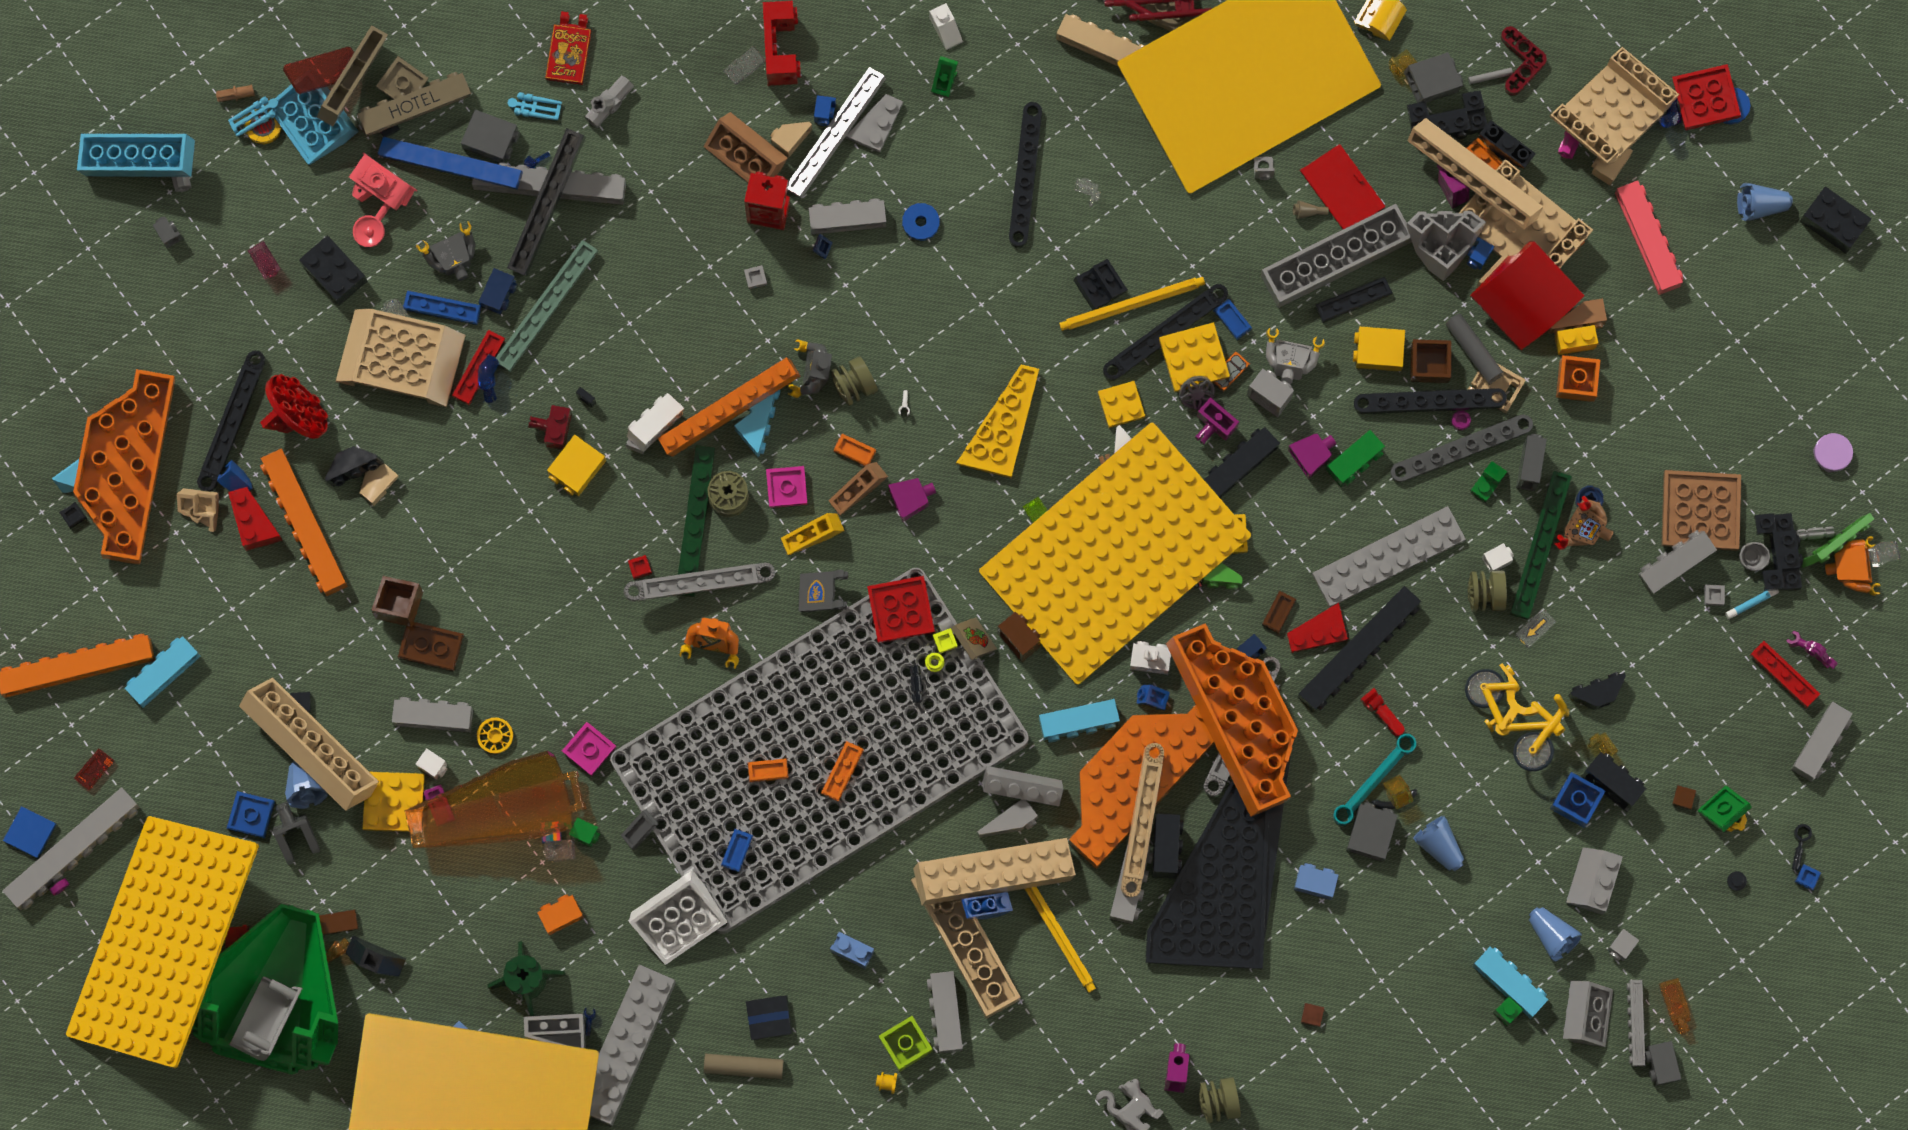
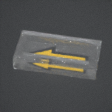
[1515,608,1556,649]

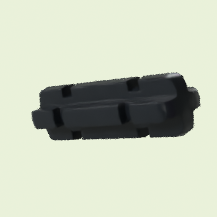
[910,665,923,703]

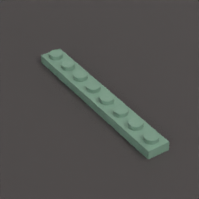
[494,240,598,372]

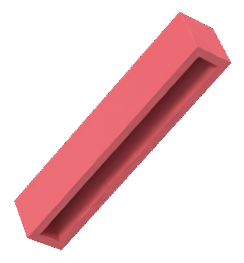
[1615,181,1683,295]

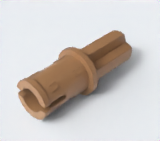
[216,84,255,102]

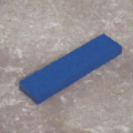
[403,291,482,325]

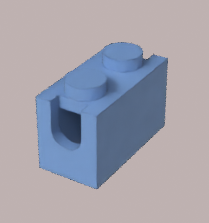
[1294,863,1338,900]
[830,932,874,969]

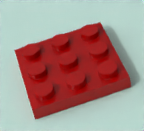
[1672,64,1741,131]
[867,576,935,643]

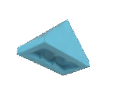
[52,459,79,493]

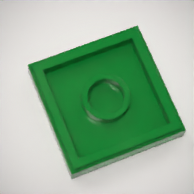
[1698,785,1752,832]

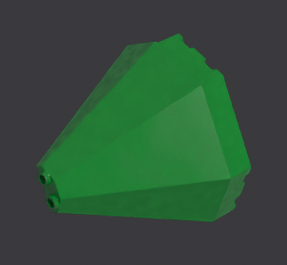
[192,904,338,1075]

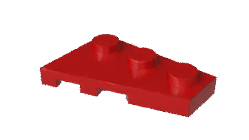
[1287,603,1348,653]

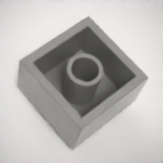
[1247,369,1294,417]

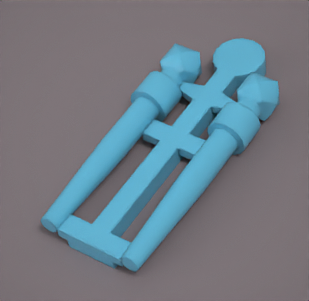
[508,92,562,121]
[228,97,279,137]

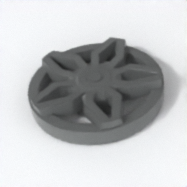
[1179,376,1215,409]

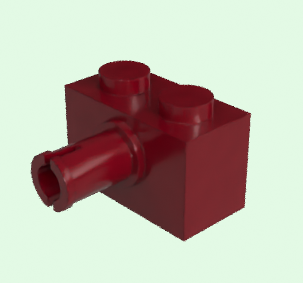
[528,405,572,450]

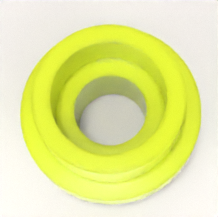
[925,653,944,672]

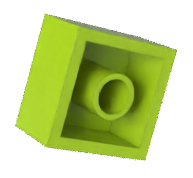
[879,1016,933,1072]

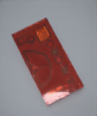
[74,748,114,791]

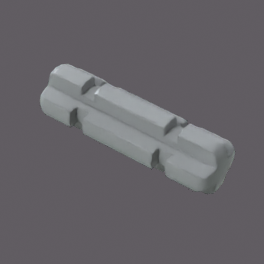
[1796,526,1835,540]

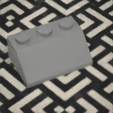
[1566,848,1623,915]
[1563,981,1613,1047]

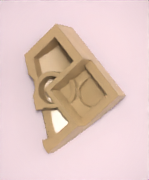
[359,463,399,506]
[177,488,219,532]

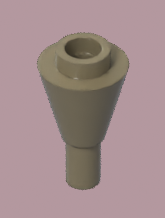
[1293,200,1329,219]

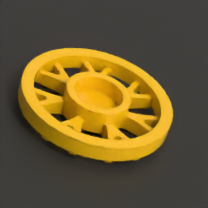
[477,718,513,754]

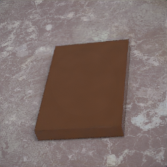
[398,622,464,672]

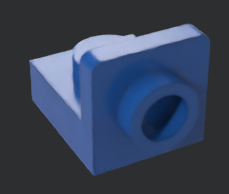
[1137,684,1170,711]

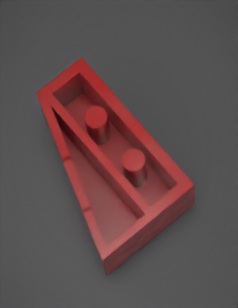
[228,487,283,551]

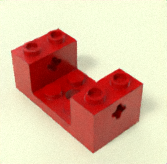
[763,1,801,86]
[744,172,790,230]

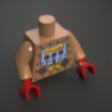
[1554,496,1613,550]

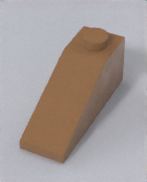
[828,462,888,515]

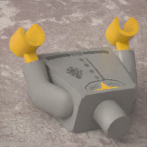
[1266,328,1325,384]

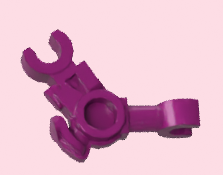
[1786,631,1838,669]

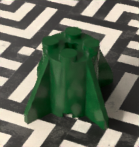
[487,941,566,1017]

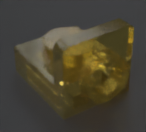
[1389,49,1417,78]
[1587,732,1618,757]

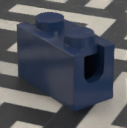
[479,268,517,315]

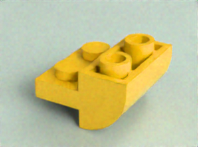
[1354,0,1407,41]

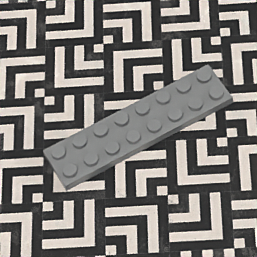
[1312,506,1466,608]

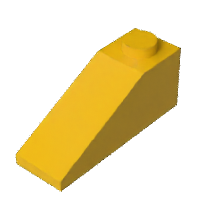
[781,513,845,555]

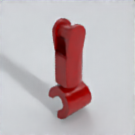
[1361,688,1405,736]

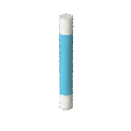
[1725,590,1779,619]

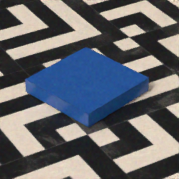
[227,791,275,839]
[3,806,57,858]

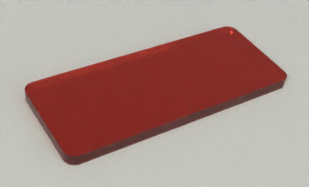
[283,47,354,94]

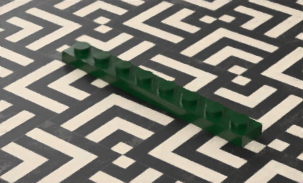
[678,445,715,597]
[1510,471,1572,620]

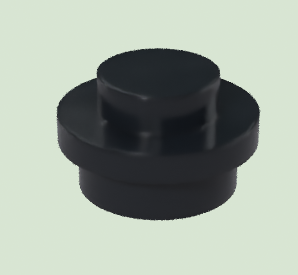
[1727,871,1747,891]

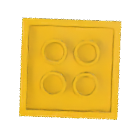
[1159,322,1230,392]
[363,772,425,832]

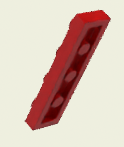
[452,330,506,405]
[1750,641,1820,708]

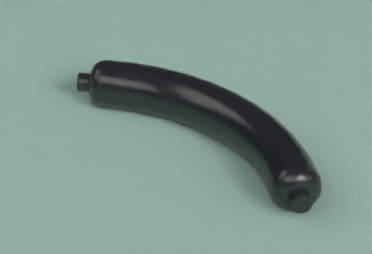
[1371,788,1417,809]

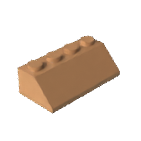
[703,112,788,186]

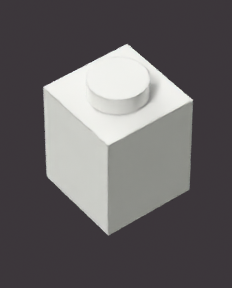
[1482,543,1514,572]
[416,748,448,780]

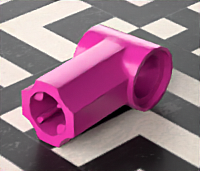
[1558,130,1579,159]

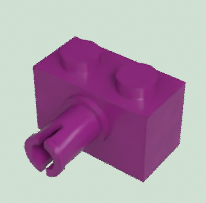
[1195,397,1239,445]

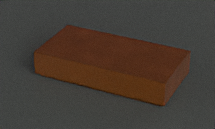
[1262,591,1296,634]
[319,910,358,935]

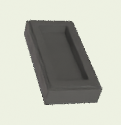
[621,809,658,850]

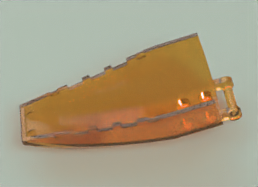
[404,751,587,848]

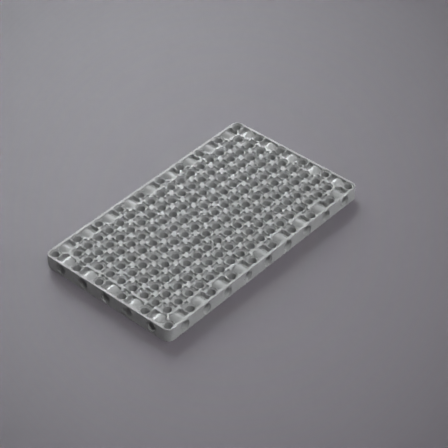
[610,568,1028,934]

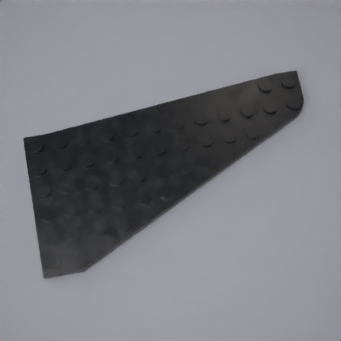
[1145,754,1291,970]

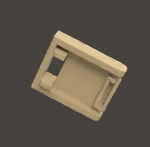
[1468,364,1526,414]

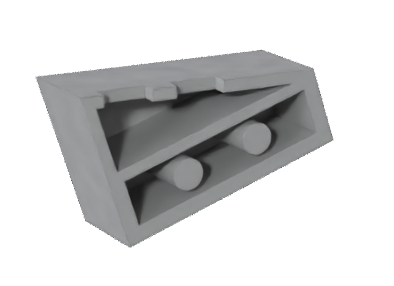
[524,1014,586,1048]

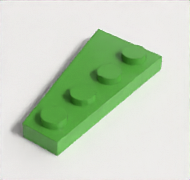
[1801,513,1874,568]

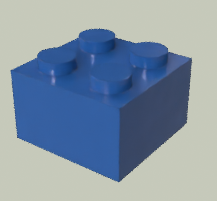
[1550,772,1605,828]

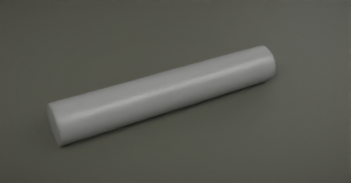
[1468,68,1513,85]

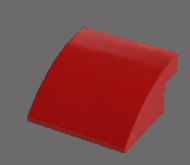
[1470,241,1584,350]

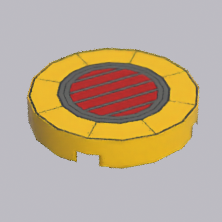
[244,107,282,145]

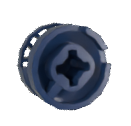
[1575,485,1604,507]

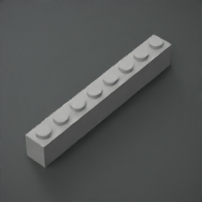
[472,161,626,205]
[2,787,140,910]

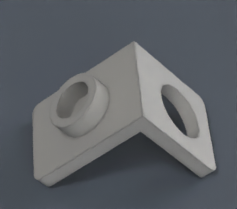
[1254,157,1275,180]

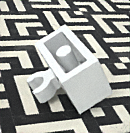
[1130,641,1171,675]

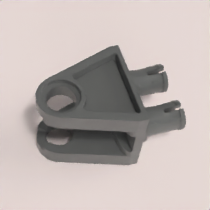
[273,802,321,865]

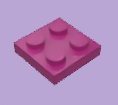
[766,466,808,508]
[562,722,617,777]

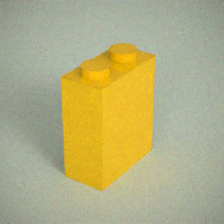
[1353,327,1405,371]
[547,434,606,497]

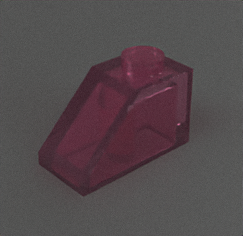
[247,241,280,279]

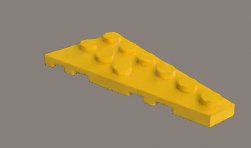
[956,364,1039,478]

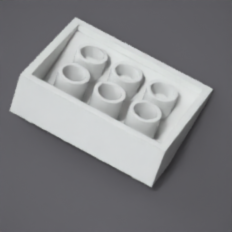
[629,870,727,965]

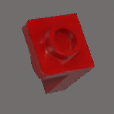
[225,925,250,948]

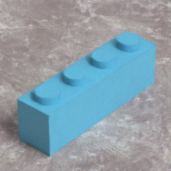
[125,636,201,708]
[1039,699,1120,742]
[1473,947,1548,1019]

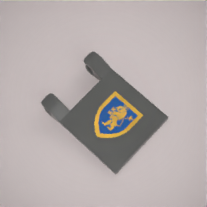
[799,570,848,612]

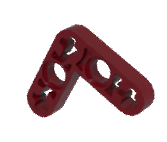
[1501,26,1547,96]

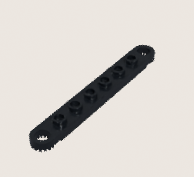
[1009,102,1042,248]
[1103,284,1228,381]
[197,350,266,492]
[1354,388,1507,414]

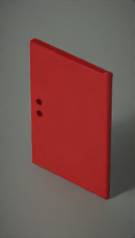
[1300,144,1386,229]

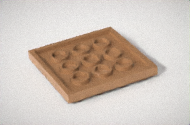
[1662,470,1741,551]

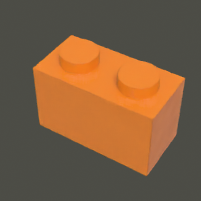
[537,894,584,936]

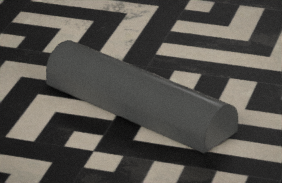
[1446,314,1505,385]

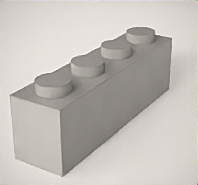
[809,199,886,235]
[1638,530,1717,594]
[392,697,473,732]
[1791,702,1853,781]
[982,766,1063,806]
[1109,845,1153,924]
[927,971,963,1054]

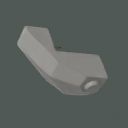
[1406,211,1486,281]

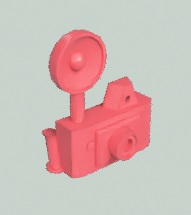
[349,152,418,247]

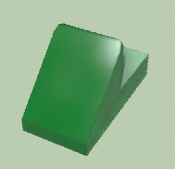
[931,56,958,97]
[1470,461,1507,503]

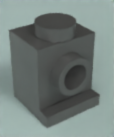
[153,216,183,248]

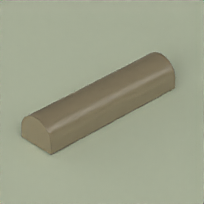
[704,1053,784,1080]

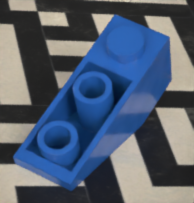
[962,892,1013,919]

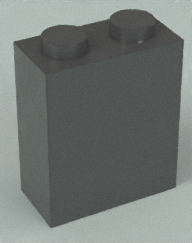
[1404,52,1463,103]
[461,110,520,163]
[1516,434,1547,491]
[1346,802,1398,862]

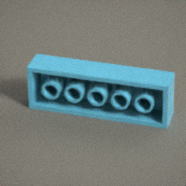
[77,134,195,177]

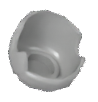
[1739,542,1770,571]

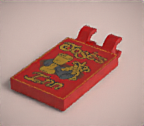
[545,11,592,85]

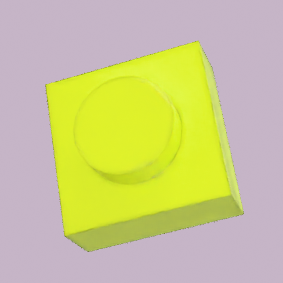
[933,628,958,654]

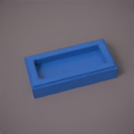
[1214,299,1252,340]
[721,829,753,872]

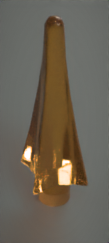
[326,938,350,963]

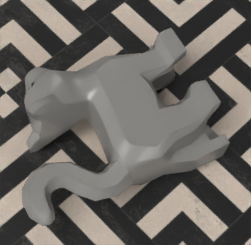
[1096,1079,1163,1130]

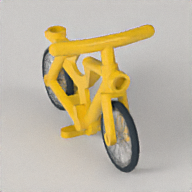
[1465,663,1570,772]

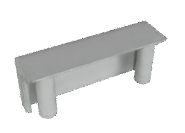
[229,976,302,1061]

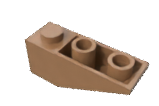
[1548,298,1607,335]

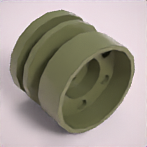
[831,356,878,406]
[708,471,749,517]
[1468,571,1507,612]
[1199,1077,1241,1124]

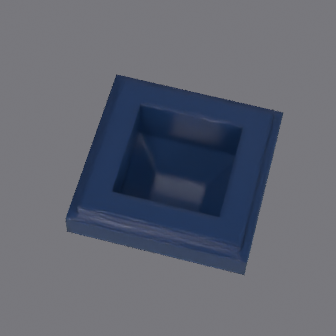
[812,234,833,259]

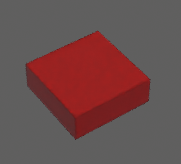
[628,555,652,580]

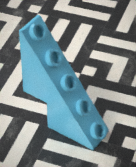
[734,390,780,457]

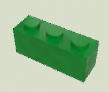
[1326,430,1385,487]

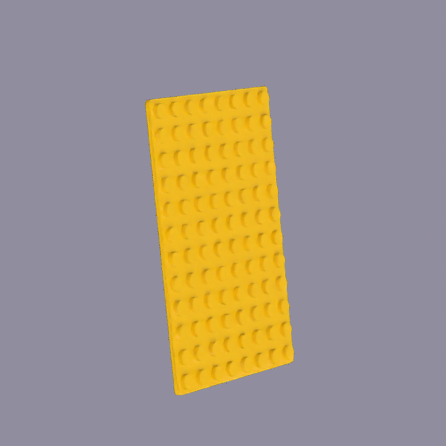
[1117,0,1381,193]
[979,423,1251,685]
[66,816,259,1068]
[349,1013,599,1130]

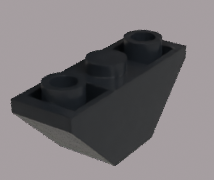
[1479,120,1536,169]
[325,446,384,487]
[1568,672,1626,710]
[345,935,407,977]

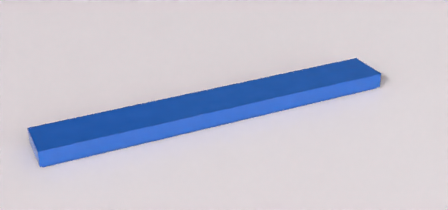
[378,137,523,190]

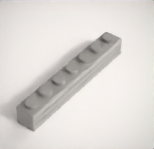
[1627,980,1645,1067]

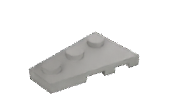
[846,94,903,153]

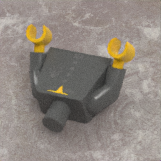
[416,221,476,281]
[788,340,832,398]

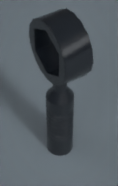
[1792,824,1812,871]

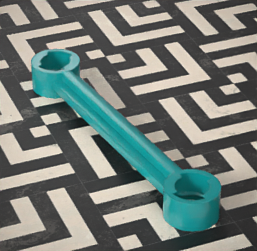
[1333,734,1416,826]

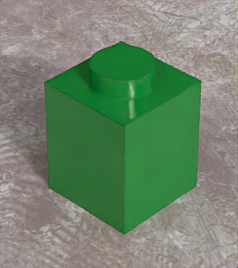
[569,817,601,847]
[1493,997,1523,1026]

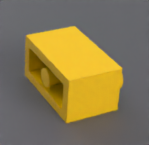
[1555,325,1598,355]

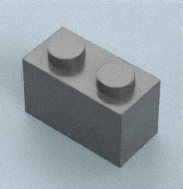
[1645,1041,1681,1086]

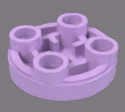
[1813,433,1853,472]

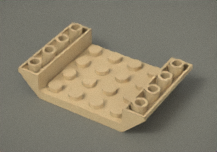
[1550,47,1679,165]
[1459,159,1593,268]
[336,309,466,407]

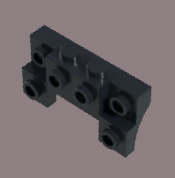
[1407,90,1487,139]
[1754,513,1803,591]

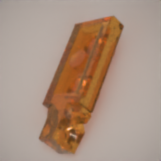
[1659,978,1691,1034]

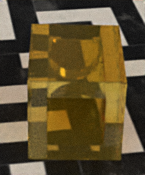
[1383,775,1414,809]

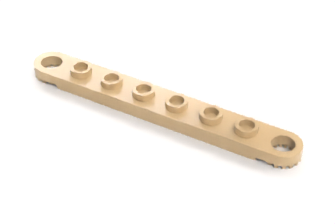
[1121,743,1164,897]

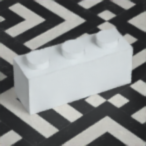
[627,393,684,452]

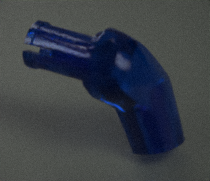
[1658,98,1682,128]
[478,354,499,403]

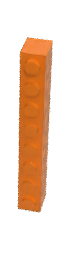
[658,357,801,457]
[260,448,348,596]
[0,634,155,698]

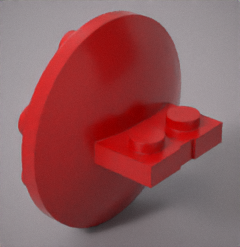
[260,374,328,439]

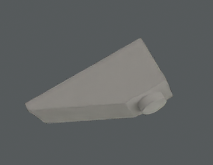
[977,799,1038,838]

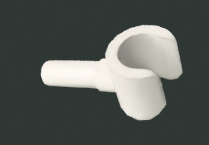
[898,390,910,416]

